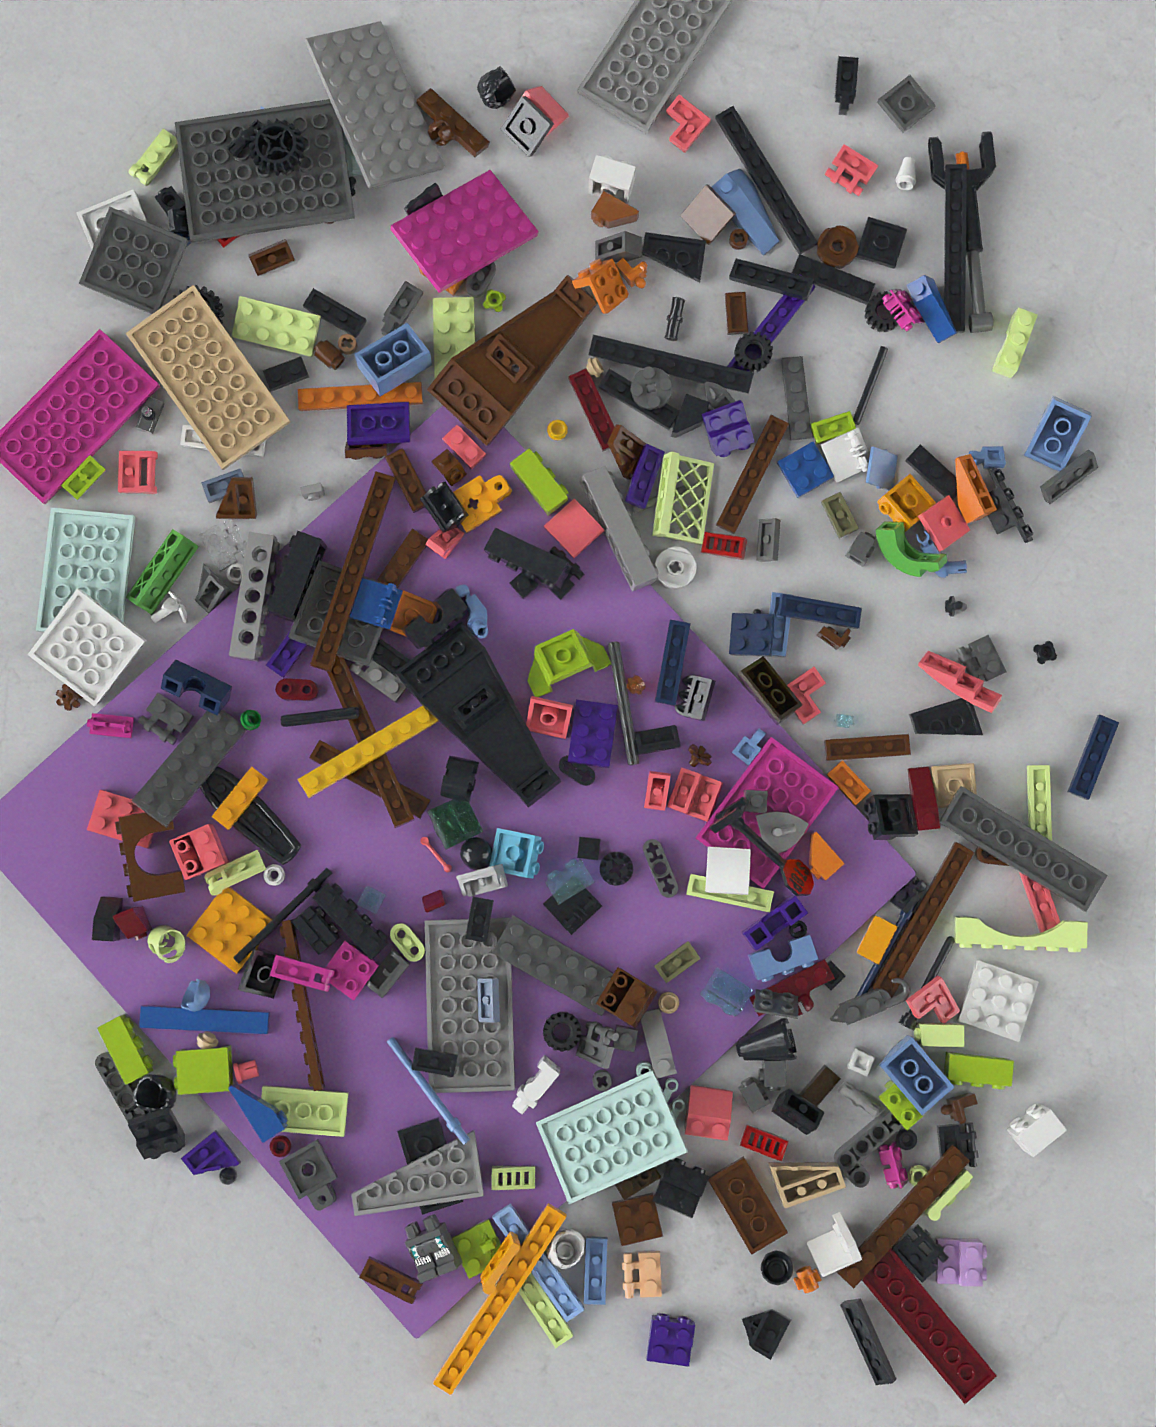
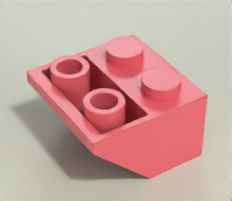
[169,824,229,880]

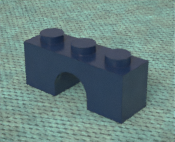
[161,659,232,716]

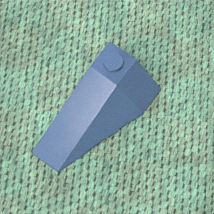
[711,169,779,255]

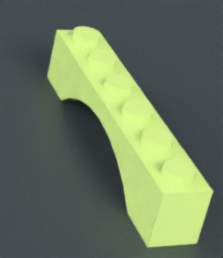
[954,916,1088,952]

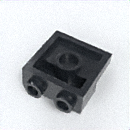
[864,794,918,840]
[128,1107,185,1160]
[652,1158,709,1218]

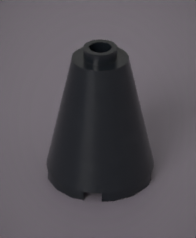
[736,1017,797,1061]

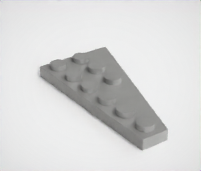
[352,1130,484,1216]

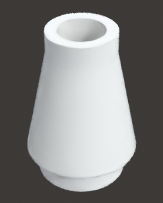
[895,157,916,190]

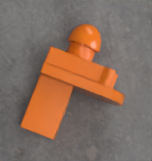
[615,258,648,289]

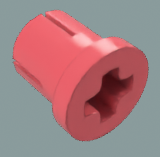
[233,1060,259,1084]

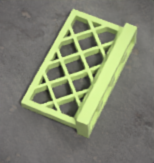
[652,452,714,545]

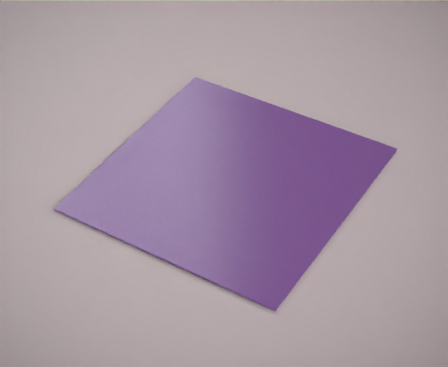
[0,405,916,1339]

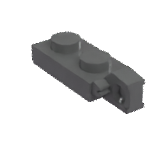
[381,281,423,336]

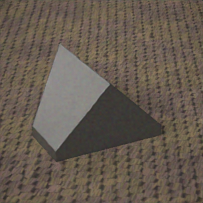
[195,563,232,614]

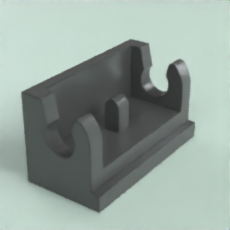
[366,949,411,998]

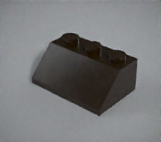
[738,656,802,725]

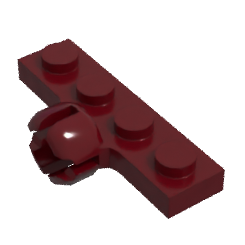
[749,959,835,1016]

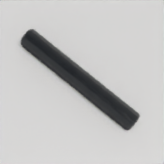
[280,707,359,727]

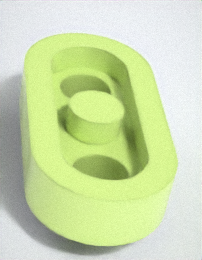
[390,923,425,962]

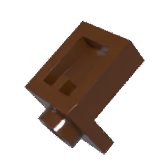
[816,626,851,650]

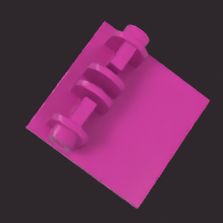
[882,289,925,332]
[320,941,379,1001]

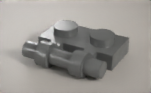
[956,635,1007,681]
[138,693,194,745]
[576,1021,619,1069]

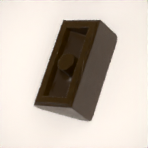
[799,1064,841,1107]

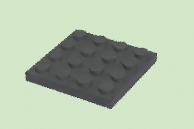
[79,207,188,315]
[288,560,398,667]

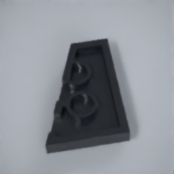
[642,232,706,283]
[909,698,983,736]

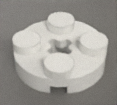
[655,546,697,589]

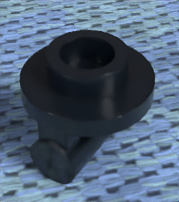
[945,596,967,617]

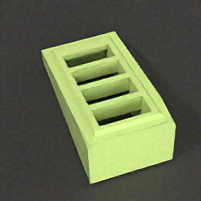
[492,1166,535,1190]

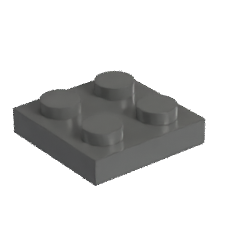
[877,75,936,133]

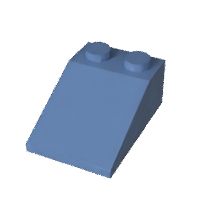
[1024,396,1092,472]

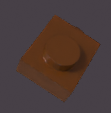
[431,449,467,486]

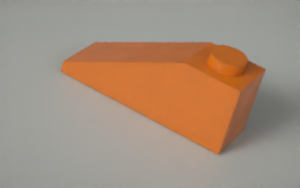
[955,454,997,524]

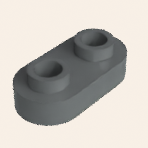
[465,262,496,298]

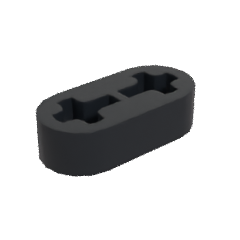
[559,755,595,786]

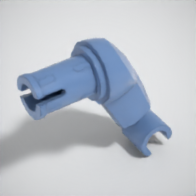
[916,530,967,578]
[455,584,488,638]

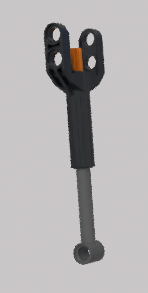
[928,131,996,333]

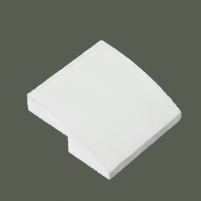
[705,847,751,895]

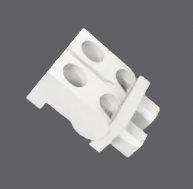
[512,1055,561,1114]

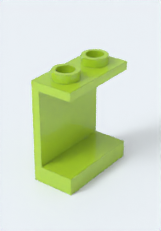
[173,1045,234,1095]

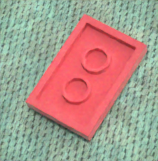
[87,790,154,848]

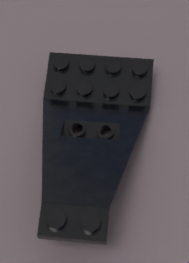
[395,622,561,808]

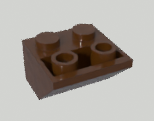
[596,967,657,1029]

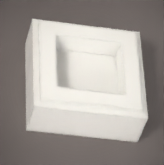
[847,1048,875,1077]

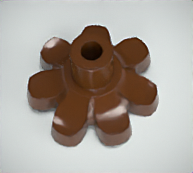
[56,684,83,711]
[688,744,712,767]

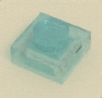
[357,885,386,914]

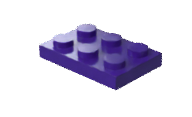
[347,402,410,446]
[567,699,618,768]

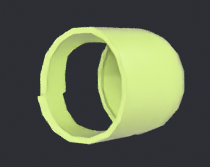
[147,925,185,963]

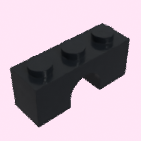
[401,588,468,649]

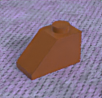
[591,191,639,229]

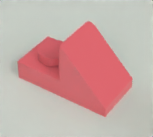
[425,528,465,559]
[644,771,671,811]

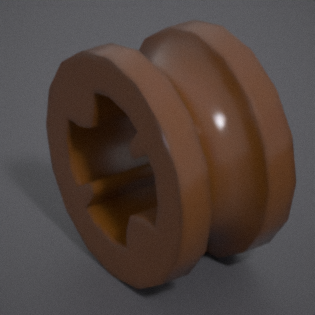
[729,228,748,250]

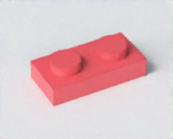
[442,425,486,470]

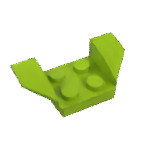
[527,629,612,697]

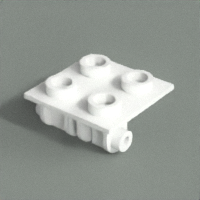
[821,428,870,483]

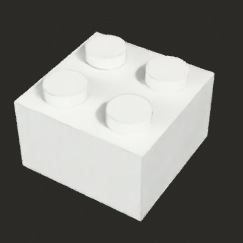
[588,155,636,204]
[1007,1103,1067,1157]

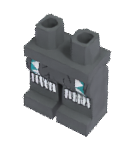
[404,1214,462,1283]

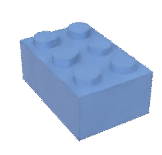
[355,323,432,396]

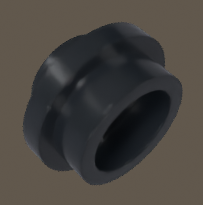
[896,1128,917,1150]

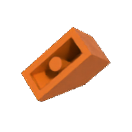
[809,832,845,881]

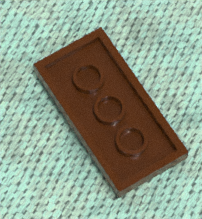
[708,1156,788,1255]

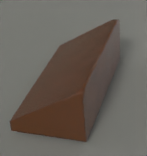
[248,239,295,276]

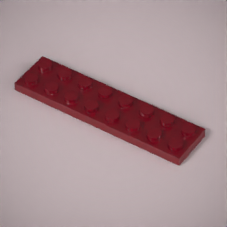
[862,1248,997,1404]

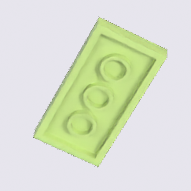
[232,296,321,357]
[433,297,475,379]
[261,1085,349,1137]

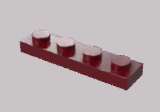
[568,368,615,452]

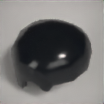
[460,837,493,871]
[761,1250,793,1286]

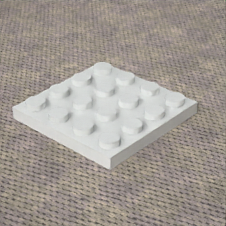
[28,588,147,706]

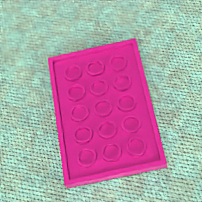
[390,170,539,293]
[695,737,839,889]

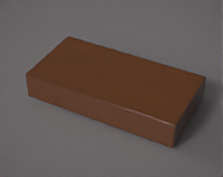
[725,292,748,335]

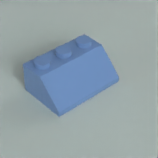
[880,1035,954,1115]

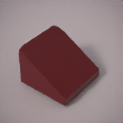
[422,890,447,912]

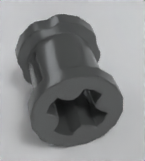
[592,1070,612,1091]

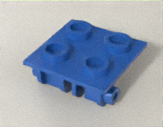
[350,578,403,630]

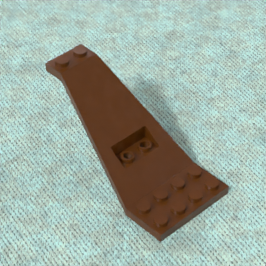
[427,275,598,446]

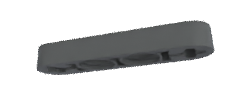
[95,1052,148,1122]

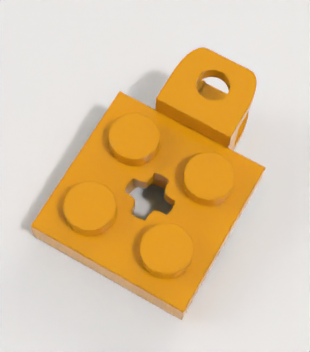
[453,475,512,533]

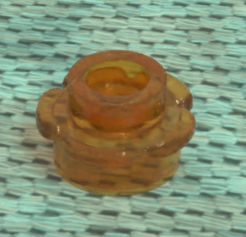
[627,675,646,695]

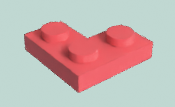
[666,95,711,153]
[787,667,826,724]
[906,976,960,1024]

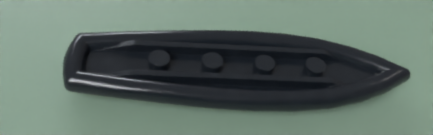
[200,766,301,865]

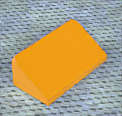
[857,915,897,964]

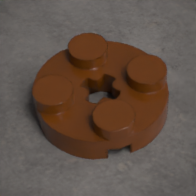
[817,225,858,269]

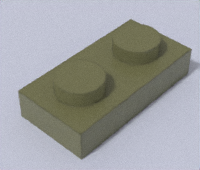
[821,492,859,539]
[654,941,701,983]

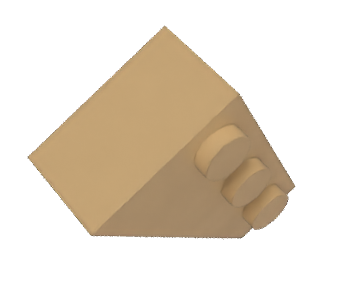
[768,1162,846,1209]

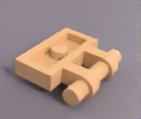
[622,1251,662,1298]

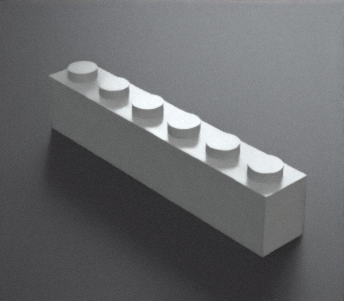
[580,466,658,592]

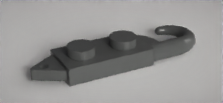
[830,978,910,1025]

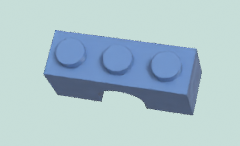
[748,934,818,982]

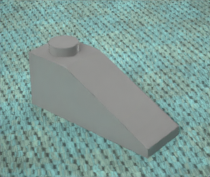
[641,1008,677,1079]

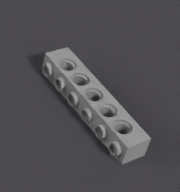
[229,532,280,662]

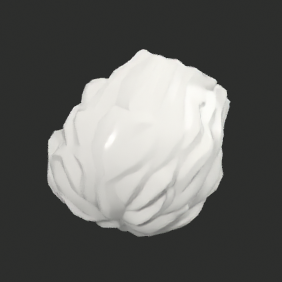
[547,1229,585,1269]

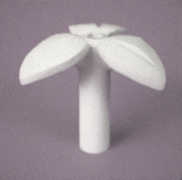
[151,590,187,623]

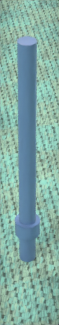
[387,1037,470,1145]

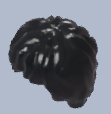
[477,66,516,109]
[133,1074,176,1112]

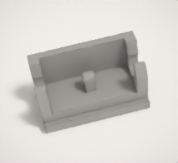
[456,864,508,897]

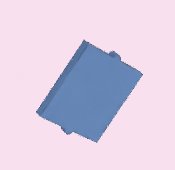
[866,447,898,491]

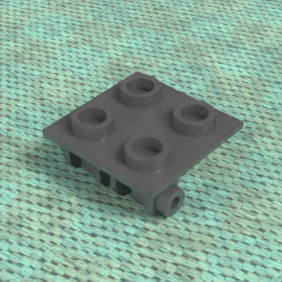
[753,989,798,1019]

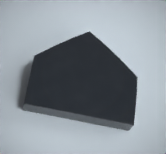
[742,1309,791,1360]

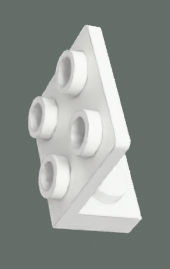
[807,1212,862,1277]

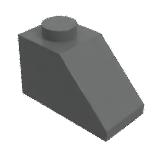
[595,231,642,262]

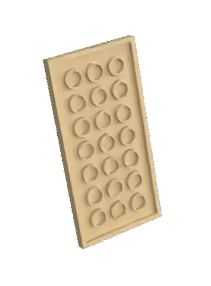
[126,285,291,470]

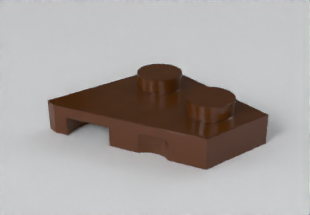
[608,424,646,480]
[216,477,257,519]

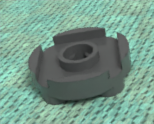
[631,367,672,410]

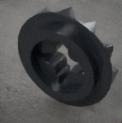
[599,852,633,886]

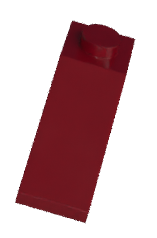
[907,766,941,831]

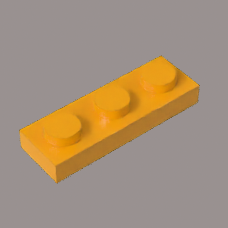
[211,766,269,830]

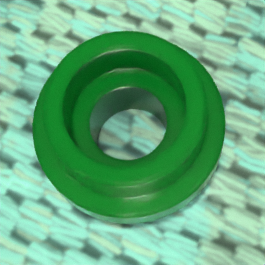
[240,710,261,731]

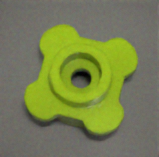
[483,289,506,312]

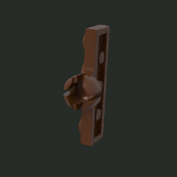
[416,88,490,157]

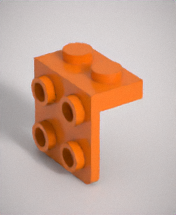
[572,259,628,314]

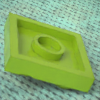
[451,1219,501,1279]

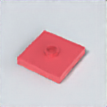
[918,495,970,552]

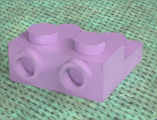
[936,1238,987,1286]

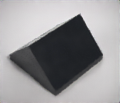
[238,947,281,999]

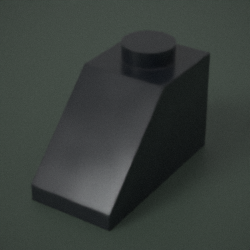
[671,394,711,438]
[92,897,123,942]

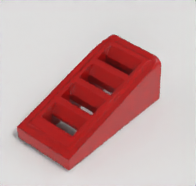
[701,532,747,560]
[740,1125,788,1162]

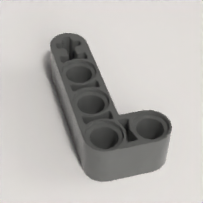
[834,1108,903,1188]

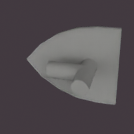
[756,812,809,857]

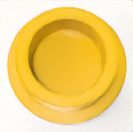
[547,420,568,441]

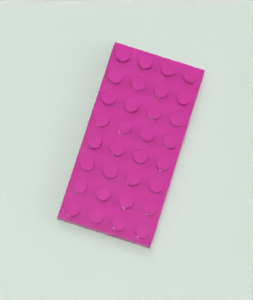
[0,329,161,504]

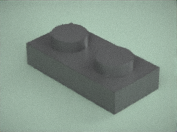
[756,518,781,562]

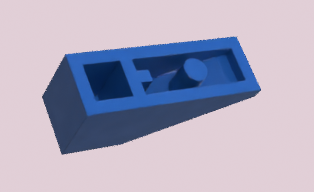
[906,275,957,343]
[228,1083,288,1143]

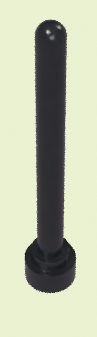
[898,936,955,1031]

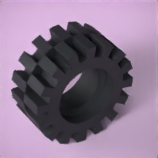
[864,291,903,332]
[734,331,773,372]
[543,1012,581,1052]

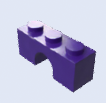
[742,895,808,951]

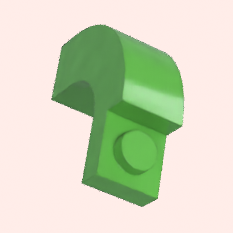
[876,521,948,577]

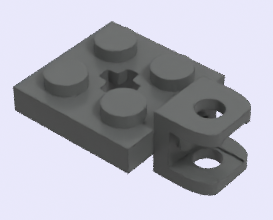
[279,1139,338,1211]

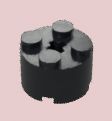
[440,756,479,803]

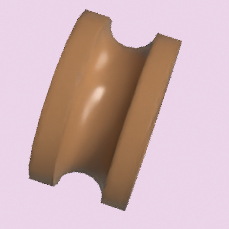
[338,334,358,355]

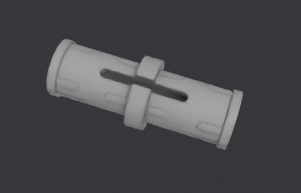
[838,1080,881,1116]

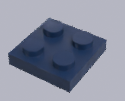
[729,613,775,657]

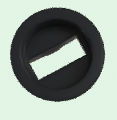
[788,920,807,938]
[219,1167,237,1185]

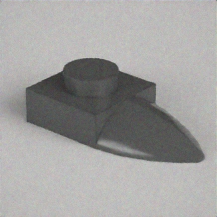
[705,382,736,409]

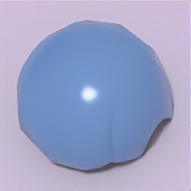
[181,978,210,1012]

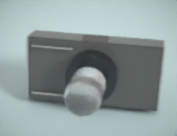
[136,397,165,435]

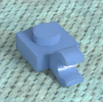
[969,446,1006,468]
[732,728,766,765]

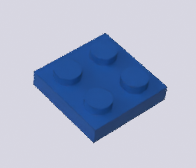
[777,441,834,498]

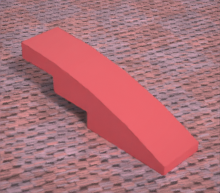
[918,651,1002,713]

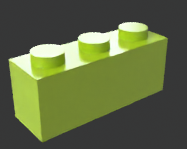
[510,448,568,516]
[97,1014,154,1085]
[944,1052,1014,1090]

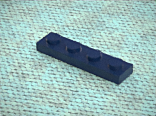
[778,594,862,629]
[655,619,691,706]
[1067,714,1119,800]

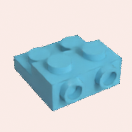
[489,828,544,879]

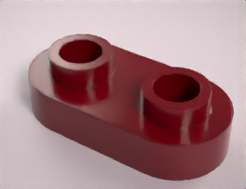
[275,678,319,701]

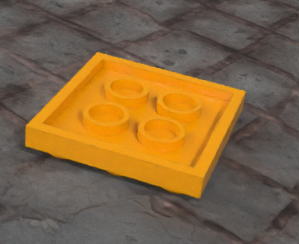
[186,887,273,974]

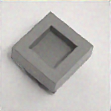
[300,483,325,501]

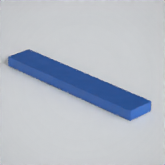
[139,1006,270,1034]

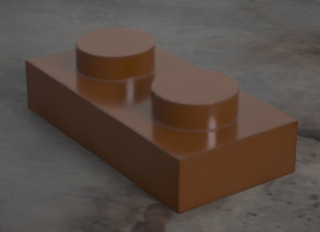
[344,442,388,460]

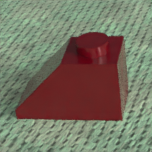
[112,906,153,941]

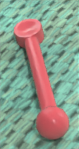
[420,837,452,873]

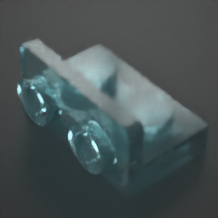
[544,858,595,904]
[700,967,753,1016]

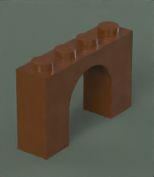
[115,812,185,902]

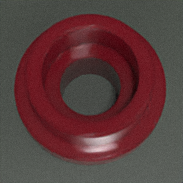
[270,1135,291,1157]

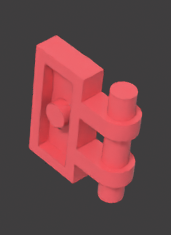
[825,144,878,196]

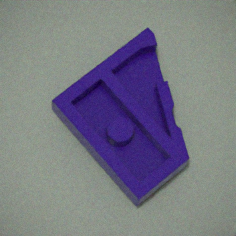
[181,1130,241,1175]

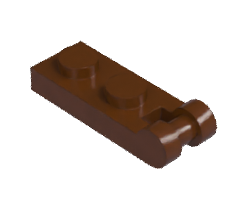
[359,1256,423,1304]

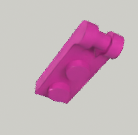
[270,954,334,992]

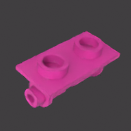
[87,713,134,738]
[878,1141,908,1189]

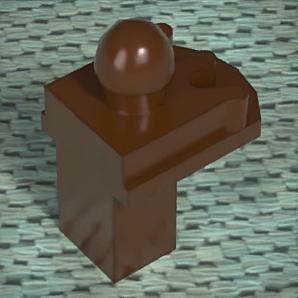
[940,1093,978,1124]

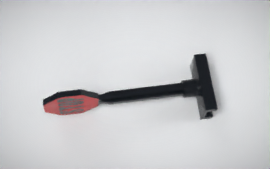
[709,797,814,896]

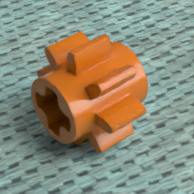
[793,1265,821,1293]

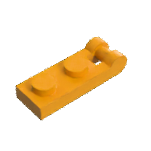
[480,1231,520,1295]

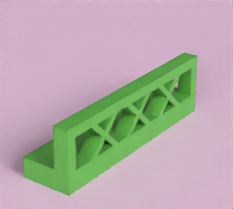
[126,529,199,615]

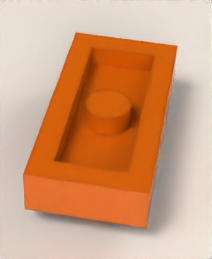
[826,760,871,805]

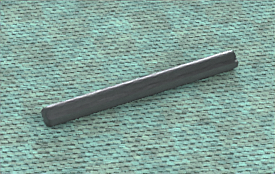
[608,642,639,765]

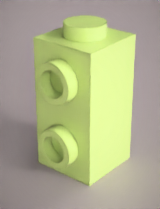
[914,1022,964,1047]

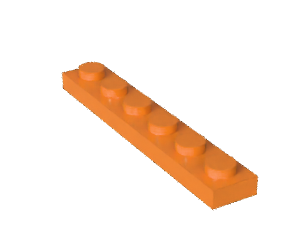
[298,382,423,411]

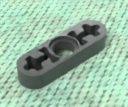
[643,839,678,898]

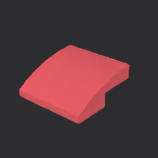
[544,499,604,558]
[667,767,723,822]

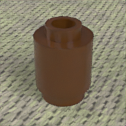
[314,340,345,370]

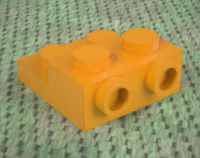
[877,474,936,532]

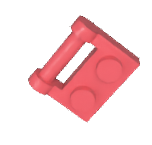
[118,451,158,494]

